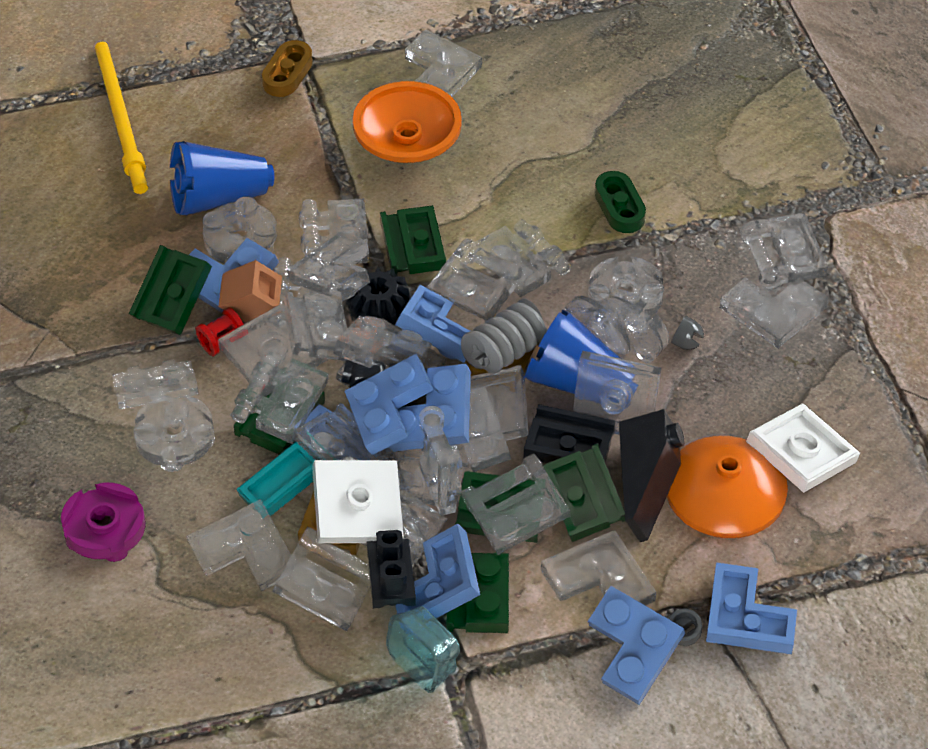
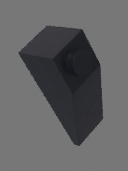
[619,409,685,542]

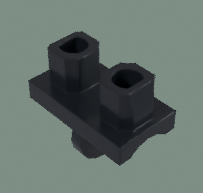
[367,530,416,609]

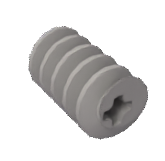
[461,298,547,374]

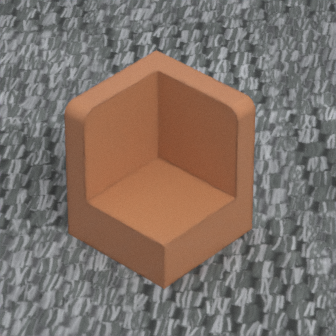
[218,260,282,322]

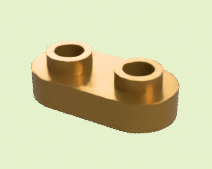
[262,40,313,97]

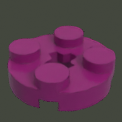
[61,482,146,562]

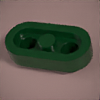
[595,171,646,233]

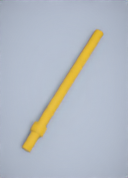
[95,42,148,194]

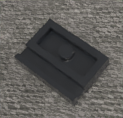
[523,404,616,463]

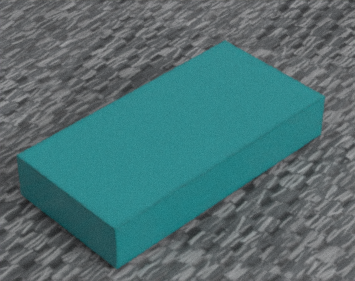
[236,439,320,522]

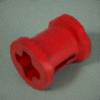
[195,308,247,357]

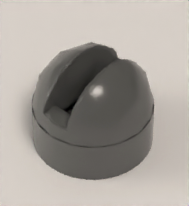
[671,316,704,350]
[669,609,702,646]

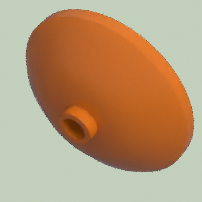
[353,81,462,163]
[667,436,788,538]

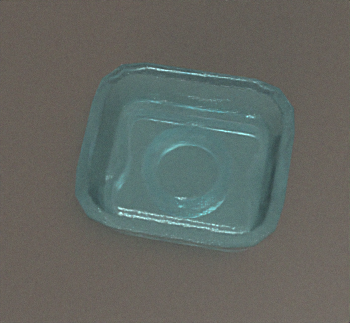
[386,606,460,693]

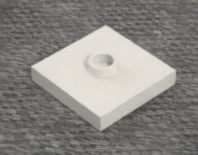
[746,403,860,493]
[312,460,404,543]

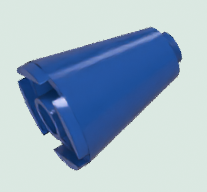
[170,141,274,216]
[524,309,639,407]

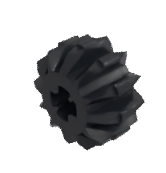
[346,266,411,332]

